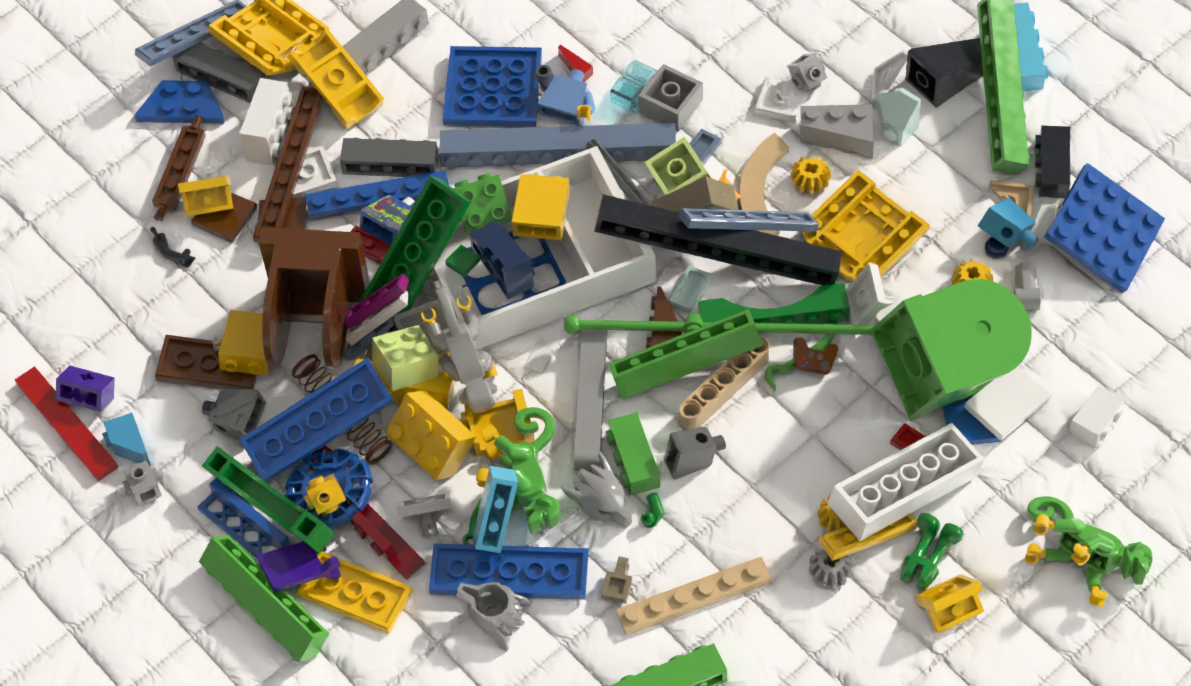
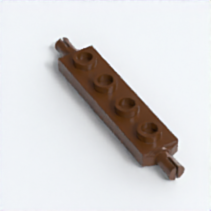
[152,115,206,221]

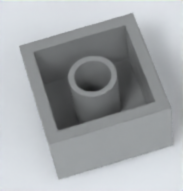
[638,64,703,132]

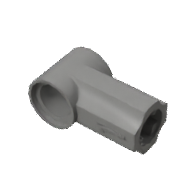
[1014,262,1041,310]

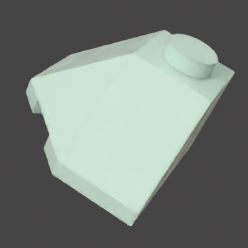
[877,88,921,146]

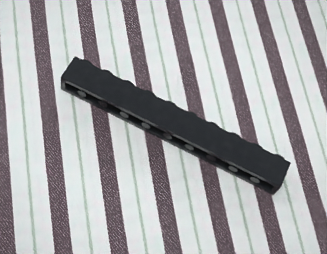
[594,194,842,286]

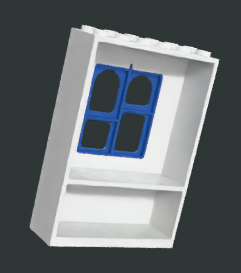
[428,146,656,350]

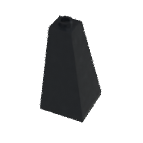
[905,38,983,108]

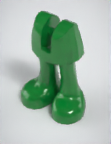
[900,513,964,591]

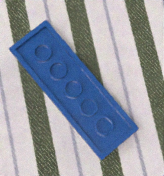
[239,358,394,483]
[429,543,589,600]

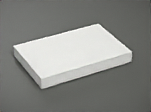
[964,366,1052,440]

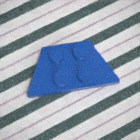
[135,80,225,124]

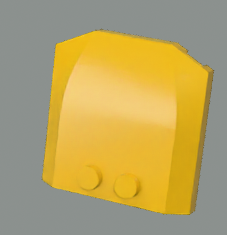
[208,0,330,76]
[802,170,930,282]

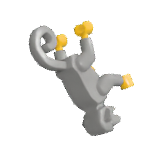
[421,287,498,413]

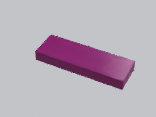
[345,274,409,329]

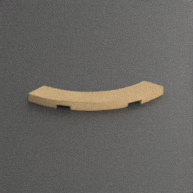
[740,132,790,235]

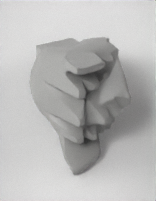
[560,452,632,528]
[456,582,532,652]

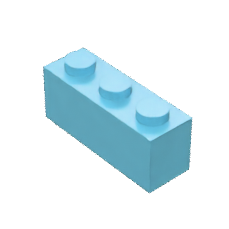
[473,466,518,553]

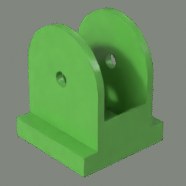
[870,279,1032,421]

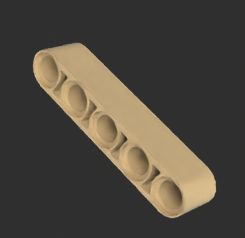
[679,336,770,430]

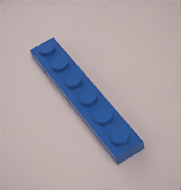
[305,170,449,219]

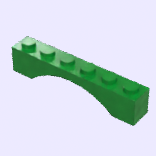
[698,283,850,324]
[202,446,336,554]

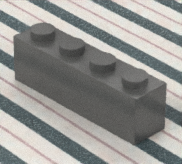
[172,42,266,104]
[340,137,439,177]

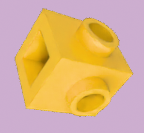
[304,474,346,515]

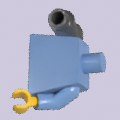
[535,65,595,126]

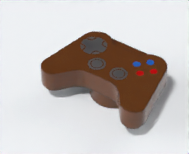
[793,337,838,375]

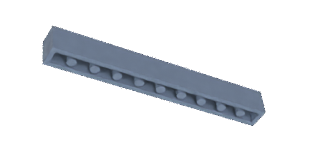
[439,123,676,168]

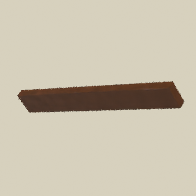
[253,86,324,242]

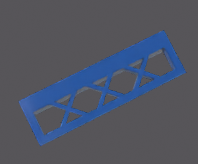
[197,478,290,558]

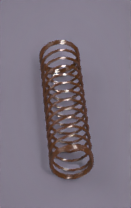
[291,354,393,465]

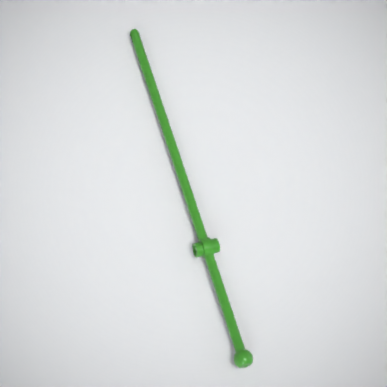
[564,313,875,335]

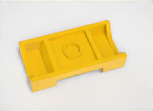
[289,28,384,130]

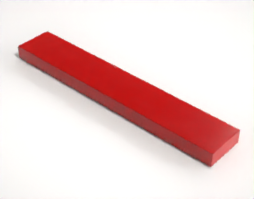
[14,366,119,482]

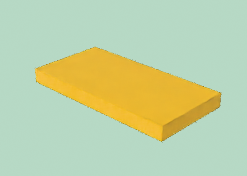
[296,551,413,634]

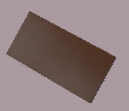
[155,334,257,390]

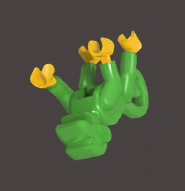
[476,407,562,534]
[1025,496,1153,607]

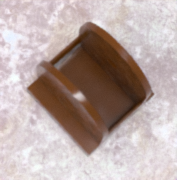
[259,227,370,370]

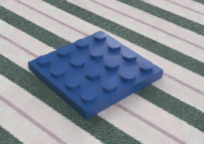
[443,46,542,127]
[1044,162,1165,293]

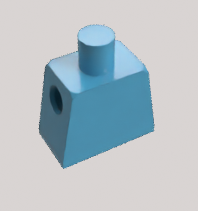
[977,198,1039,250]

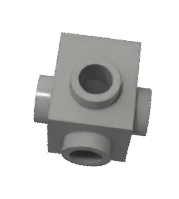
[787,53,828,91]
[122,460,162,506]

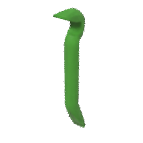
[765,321,839,391]

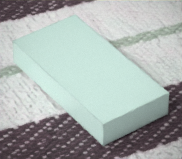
[668,265,711,315]

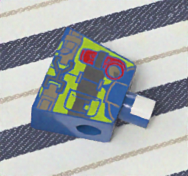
[359,195,415,246]

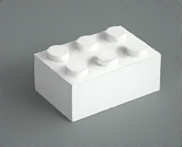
[239,78,295,166]

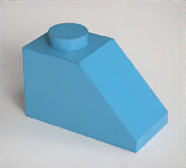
[102,412,151,465]

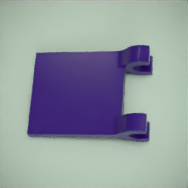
[256,542,341,592]

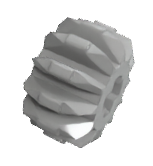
[809,548,853,590]

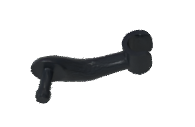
[150,227,196,268]

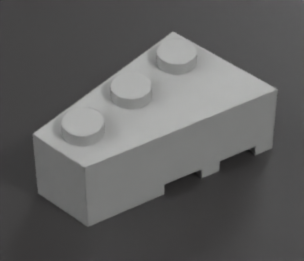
[800,104,874,159]

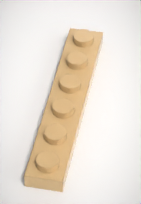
[616,556,772,636]

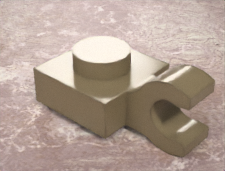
[600,556,633,604]

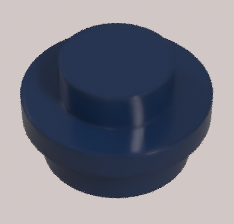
[984,237,1009,259]

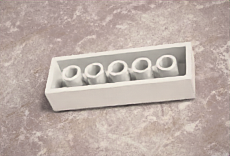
[828,423,985,541]

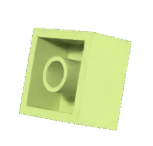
[645,136,711,195]
[372,325,439,391]

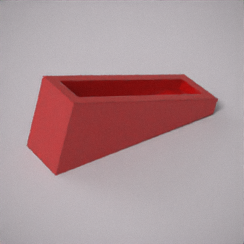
[558,44,593,82]

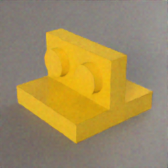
[178,175,234,216]
[914,574,985,633]

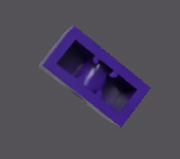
[55,365,115,412]

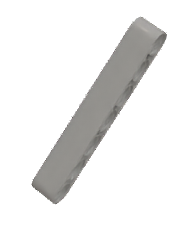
[574,330,608,471]

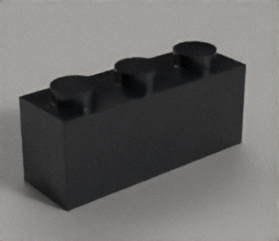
[1034,125,1071,198]

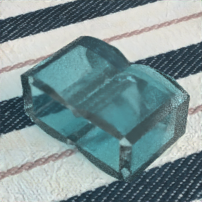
[610,59,658,113]

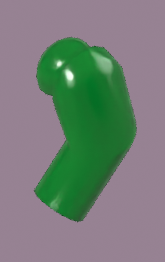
[640,493,665,528]

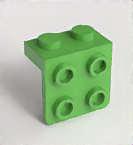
[453,173,512,234]

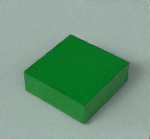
[445,244,480,278]

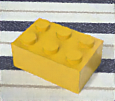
[385,390,476,480]

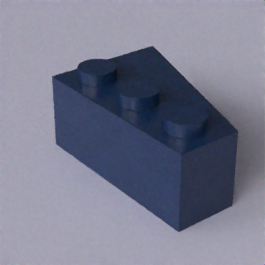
[470,221,535,300]

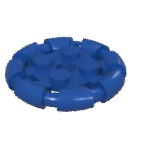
[284,448,373,529]

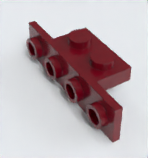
[345,503,425,580]

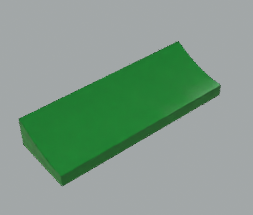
[359,176,471,328]

